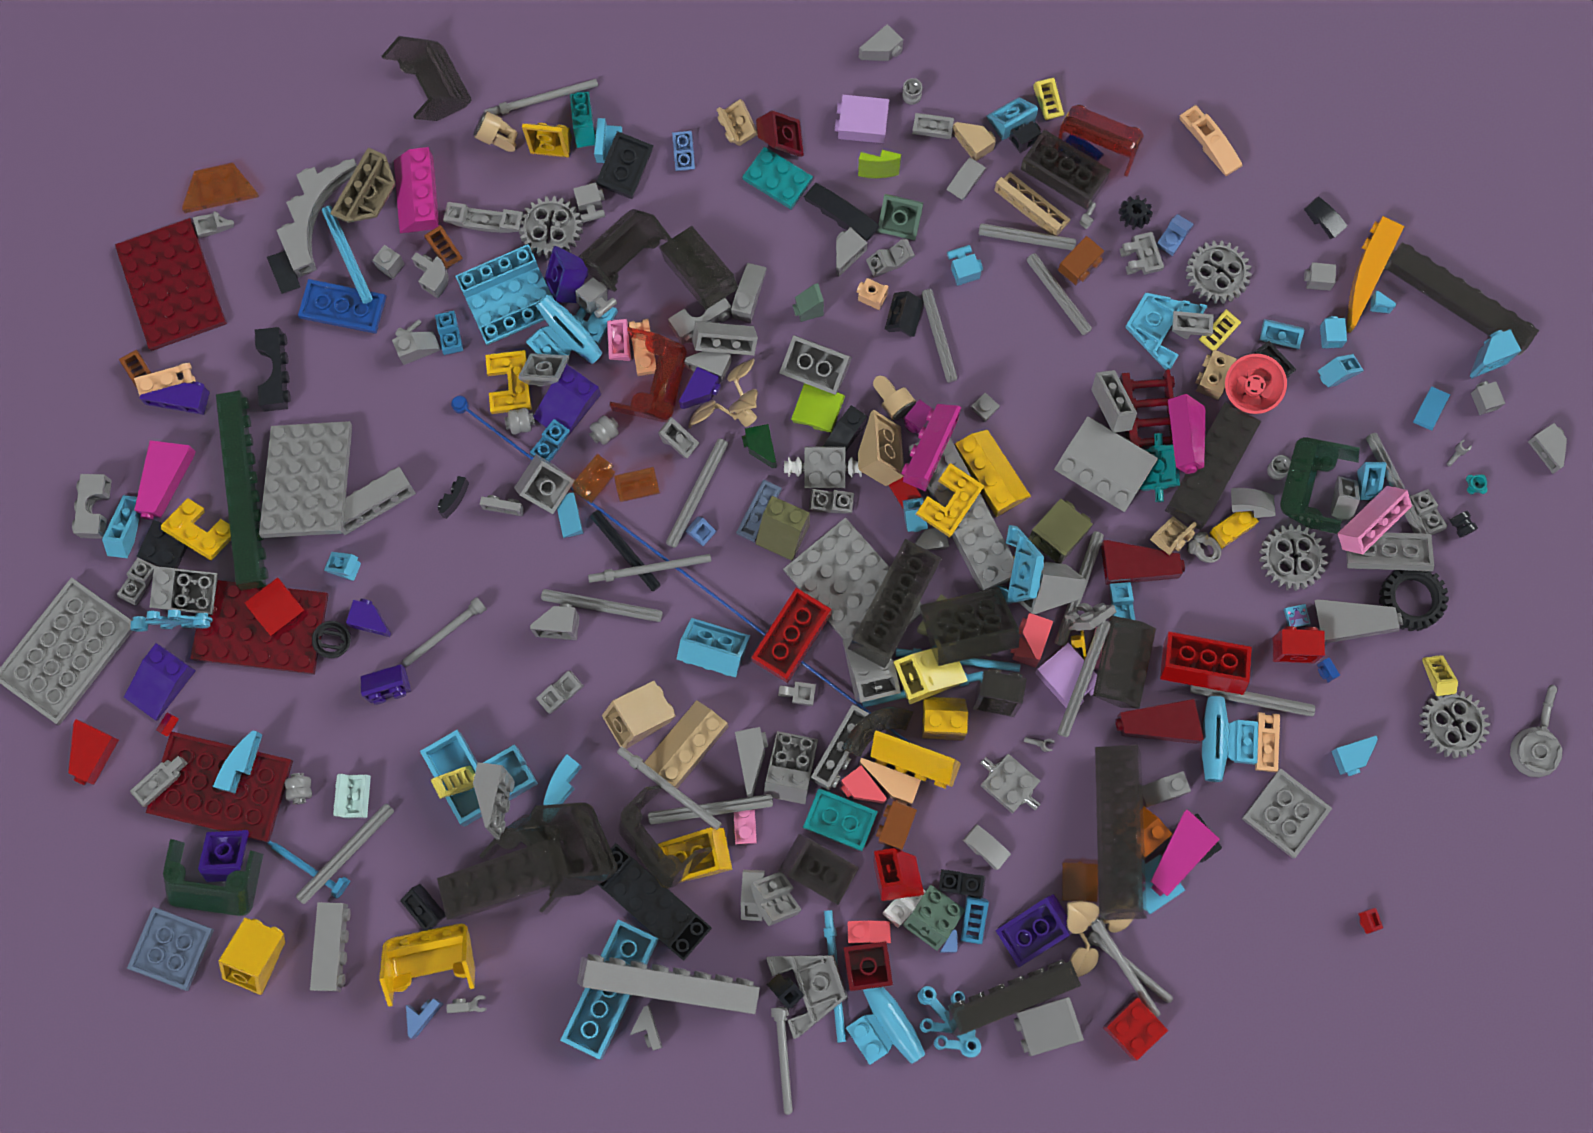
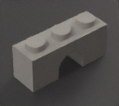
[668,288,732,344]
[72,474,112,539]

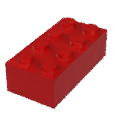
[751,588,832,683]
[1160,631,1252,695]

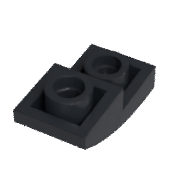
[1304,197,1347,239]
[267,251,301,294]
[438,476,469,519]
[938,869,986,898]

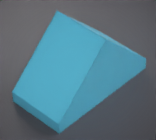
[1357,462,1387,500]

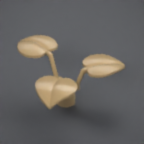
[688,358,758,428]
[1067,900,1137,979]

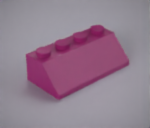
[394,147,439,234]
[901,404,961,492]

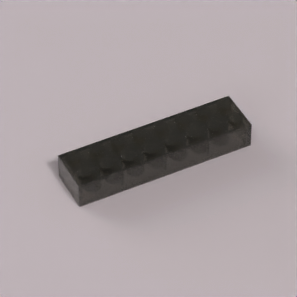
[1095,744,1147,920]

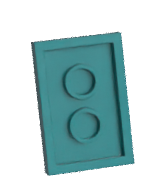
[742,146,813,210]
[803,788,878,852]

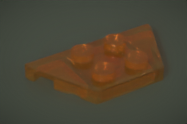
[182,163,259,213]

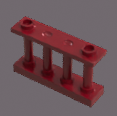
[1119,369,1175,448]

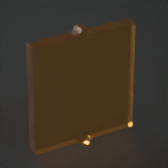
[1062,861,1098,902]

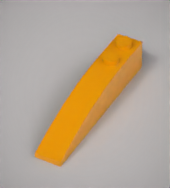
[1347,216,1404,333]

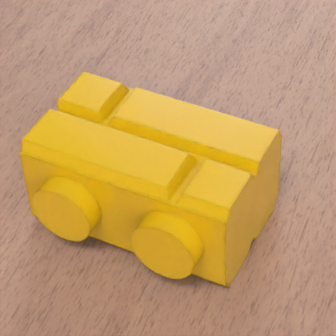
[1209,511,1259,550]

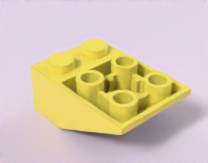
[893,643,968,704]

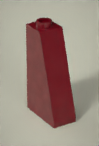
[1100,540,1185,585]
[1115,699,1204,744]

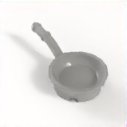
[1510,685,1562,778]

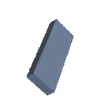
[736,479,782,543]

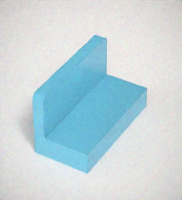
[594,118,622,163]

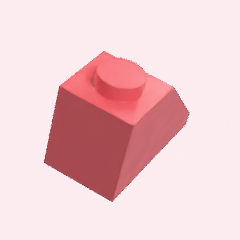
[840,765,887,804]
[847,921,891,944]

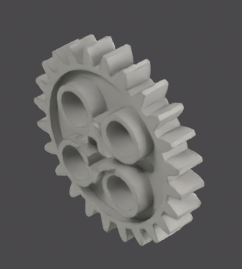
[519,196,583,259]
[1185,241,1252,304]
[1259,524,1328,591]
[1419,691,1490,759]

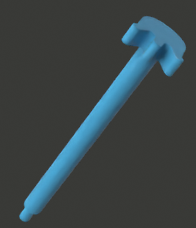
[268,841,351,899]

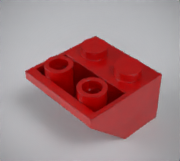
[874,848,924,901]

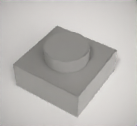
[971,393,1000,422]

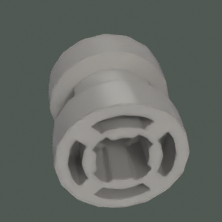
[902,78,923,105]
[1267,455,1292,480]

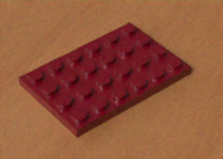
[115,218,227,351]
[190,580,329,675]
[146,731,293,842]

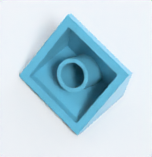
[987,97,1038,141]

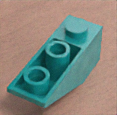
[570,91,596,148]

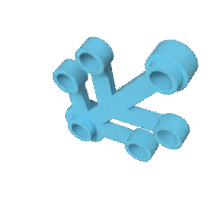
[130,610,213,632]
[918,986,981,1058]

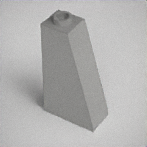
[1315,600,1403,644]

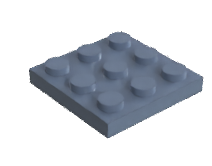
[127,907,214,991]

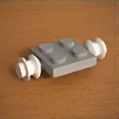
[784,447,862,488]

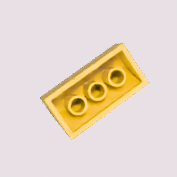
[955,430,1031,517]
[870,730,961,789]

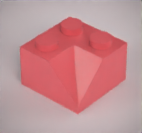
[1010,613,1053,668]

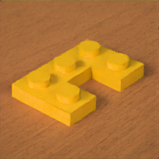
[485,350,532,414]
[915,463,984,537]
[161,498,238,561]

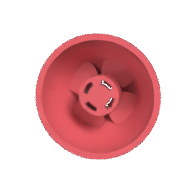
[1225,354,1287,414]

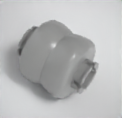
[504,408,535,435]
[589,415,619,445]
[285,773,312,804]

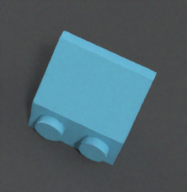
[1470,330,1521,379]

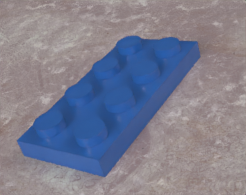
[298,279,386,334]

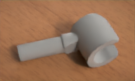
[1079,202,1096,229]
[395,319,421,338]
[1446,440,1472,467]
[1024,737,1055,752]

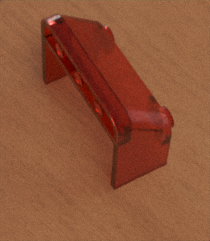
[1055,105,1144,177]
[609,327,687,422]

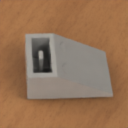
[149,566,218,614]
[842,630,901,703]
[764,731,818,804]
[473,762,514,840]

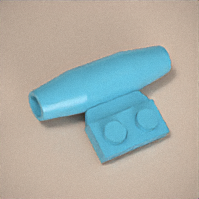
[526,294,603,364]
[1202,696,1258,782]
[846,987,925,1065]

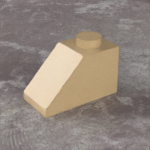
[952,122,996,161]

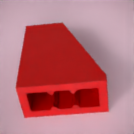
[68,719,119,786]

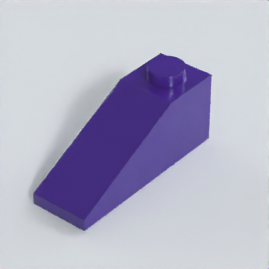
[139,382,210,415]

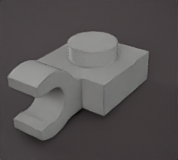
[778,682,816,706]
[447,995,486,1013]

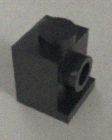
[1009,121,1041,153]
[766,973,805,1010]

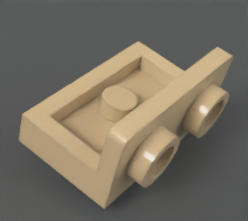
[717,99,757,146]
[1150,516,1197,555]

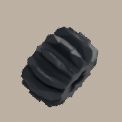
[1118,195,1153,230]

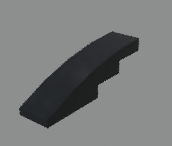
[804,183,880,241]

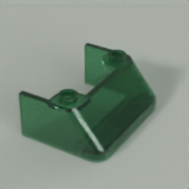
[1280,437,1360,534]
[163,839,263,916]

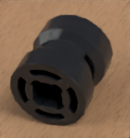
[1449,510,1478,538]

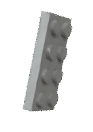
[1346,533,1434,571]

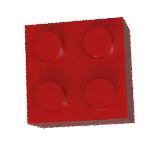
[1273,626,1325,663]
[1103,997,1169,1061]

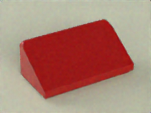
[888,477,924,508]

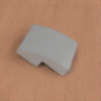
[1231,488,1276,518]
[750,871,801,926]

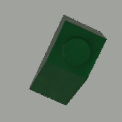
[742,424,777,469]

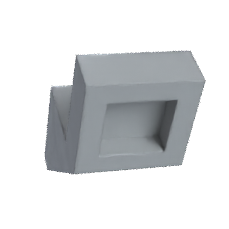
[866,239,915,277]
[741,870,765,921]

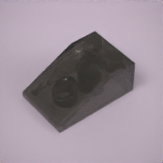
[778,834,859,905]

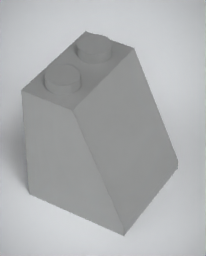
[1019,562,1086,614]
[1013,997,1084,1056]

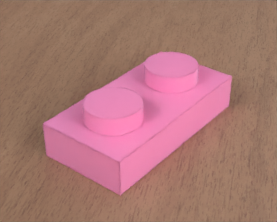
[734,809,757,845]

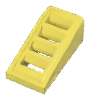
[1033,77,1064,120]
[1199,309,1241,352]
[1422,655,1458,696]
[431,765,475,799]

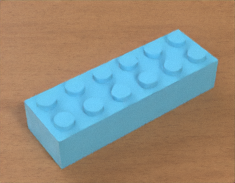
[560,920,659,1060]

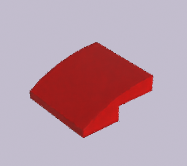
[245,577,304,636]

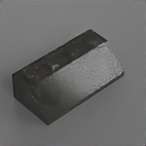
[1093,616,1156,709]

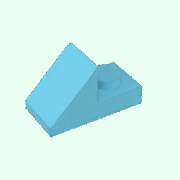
[324,552,361,581]

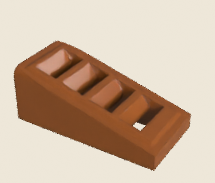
[424,225,463,269]
[119,349,151,388]

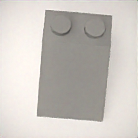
[735,727,768,797]

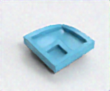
[1126,855,1185,915]

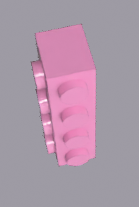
[1337,486,1412,555]

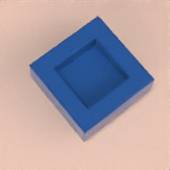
[1317,657,1340,683]

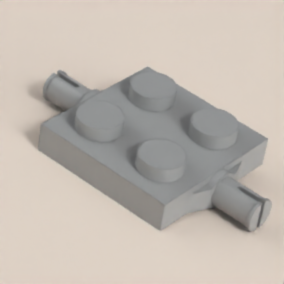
[980,754,1040,814]

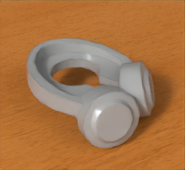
[1187,532,1221,563]

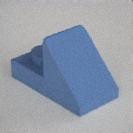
[1157,214,1194,256]
[406,998,443,1039]

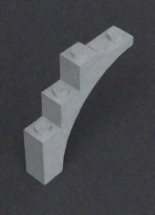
[277,158,357,278]

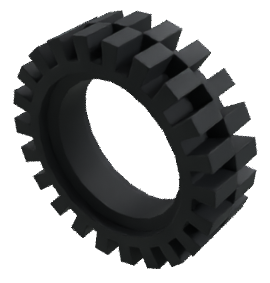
[1379,570,1449,631]

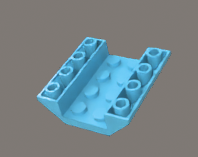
[455,244,554,345]

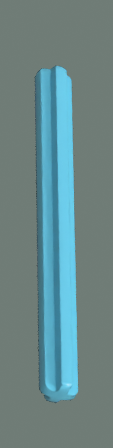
[322,205,373,304]

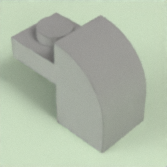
[411,253,449,298]

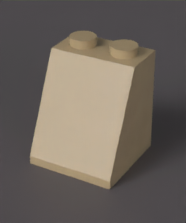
[602,681,675,749]

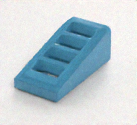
[960,896,989,944]

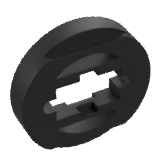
[312,621,351,659]

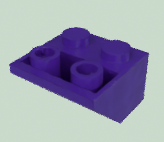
[361,664,411,705]

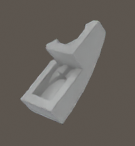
[193,211,234,238]
[908,528,949,554]

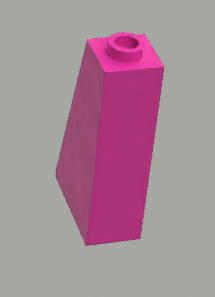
[1168,394,1206,474]
[134,440,196,520]
[1150,809,1220,897]

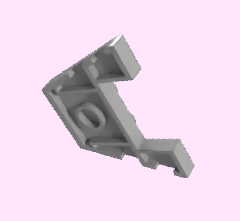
[766,955,848,1039]

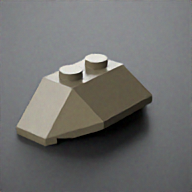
[330,147,396,223]

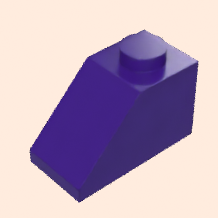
[679,367,721,409]
[346,598,391,637]

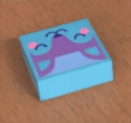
[1284,604,1310,628]

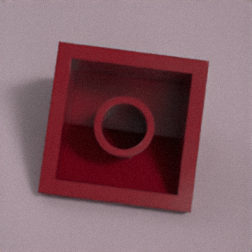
[844,941,893,991]

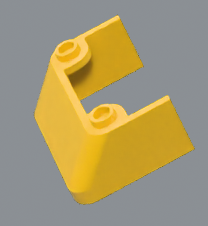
[379,924,475,1007]

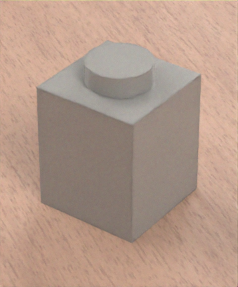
[373,245,405,279]
[1304,262,1336,291]
[1471,381,1505,415]

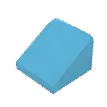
[1370,291,1396,313]

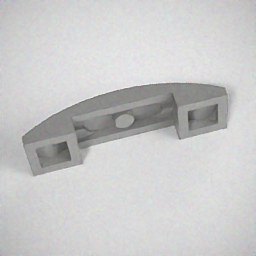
[443,202,523,233]

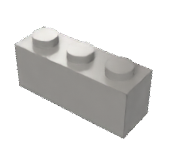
[692,321,758,355]
[1091,370,1137,433]

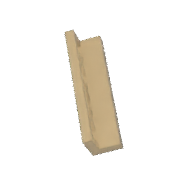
[994,172,1071,236]

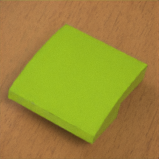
[858,150,901,178]
[791,383,845,433]

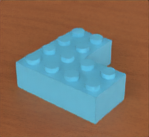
[420,730,538,827]

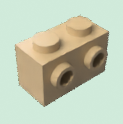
[1195,350,1236,400]

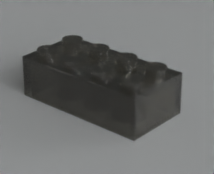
[1021,129,1111,210]
[659,226,738,310]
[973,668,1027,717]

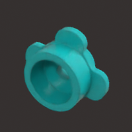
[1466,474,1488,494]

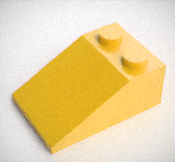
[522,123,572,157]
[658,827,733,885]

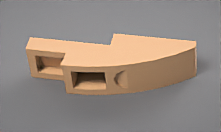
[1180,105,1242,176]

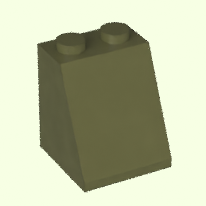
[755,496,810,561]
[1028,499,1093,564]

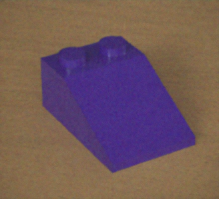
[533,364,601,437]
[124,643,196,721]
[995,894,1074,968]

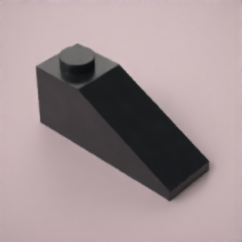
[823,405,868,452]

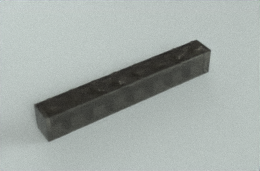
[1384,242,1539,356]

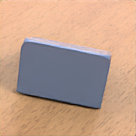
[685,516,717,546]
[940,930,958,953]

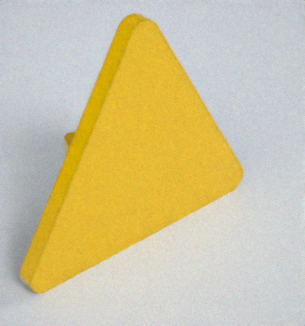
[1071,630,1087,661]

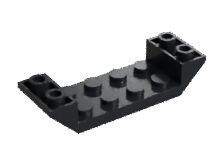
[587,843,712,961]

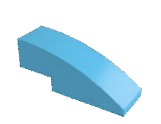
[213,731,262,793]
[542,754,582,822]

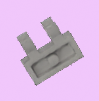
[1119,232,1164,275]
[1064,603,1116,631]

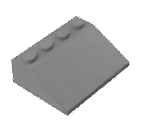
[1054,416,1158,512]

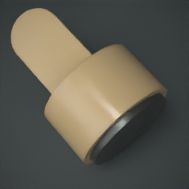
[473,111,517,152]
[873,376,916,420]

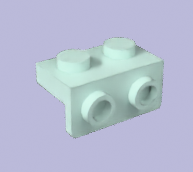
[333,774,371,818]

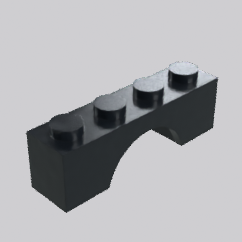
[255,327,291,412]

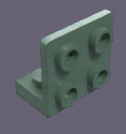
[902,885,965,951]

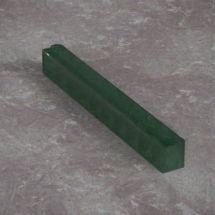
[216,390,268,590]

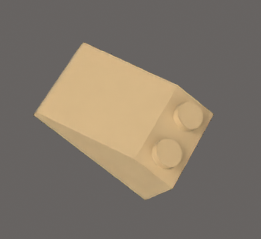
[858,410,904,486]

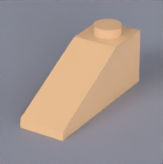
[859,758,921,806]

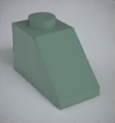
[792,283,824,322]

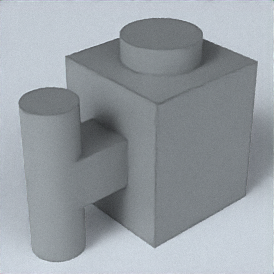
[573,183,605,223]
[576,277,617,318]

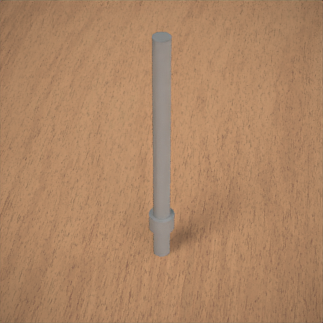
[484,79,598,115]
[588,554,711,583]
[617,746,722,830]
[1091,917,1161,1017]

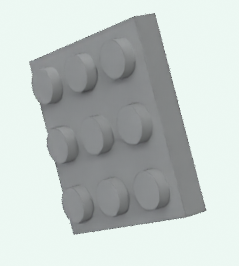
[1242,768,1332,859]

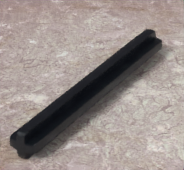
[590,510,661,591]

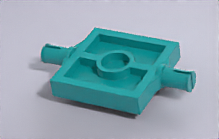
[1140,433,1180,503]

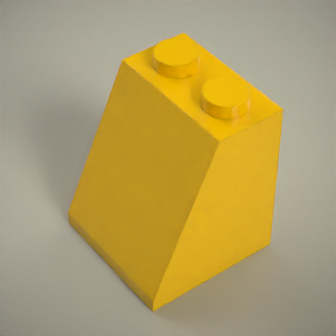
[922,697,968,740]
[219,917,285,995]

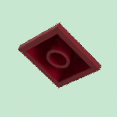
[756,110,804,157]

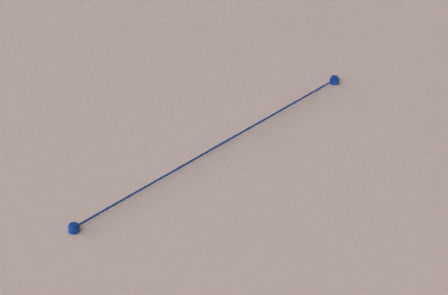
[451,396,911,743]

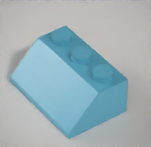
[676,618,750,677]

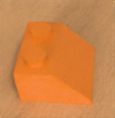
[1109,804,1172,864]

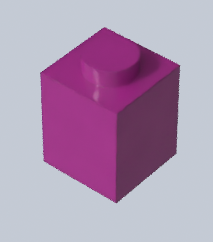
[904,399,934,434]

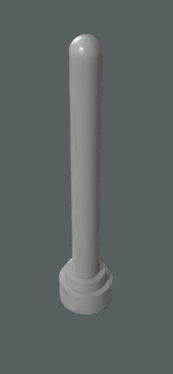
[402,597,487,667]
[1086,930,1173,1003]
[771,1007,792,1115]

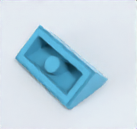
[1259,319,1305,349]
[557,492,583,538]

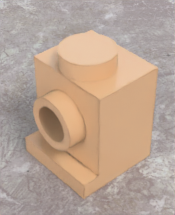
[856,278,889,310]

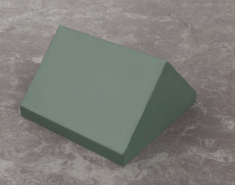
[877,194,923,240]

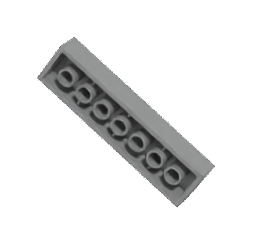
[908,438,1014,595]
[577,954,760,1014]

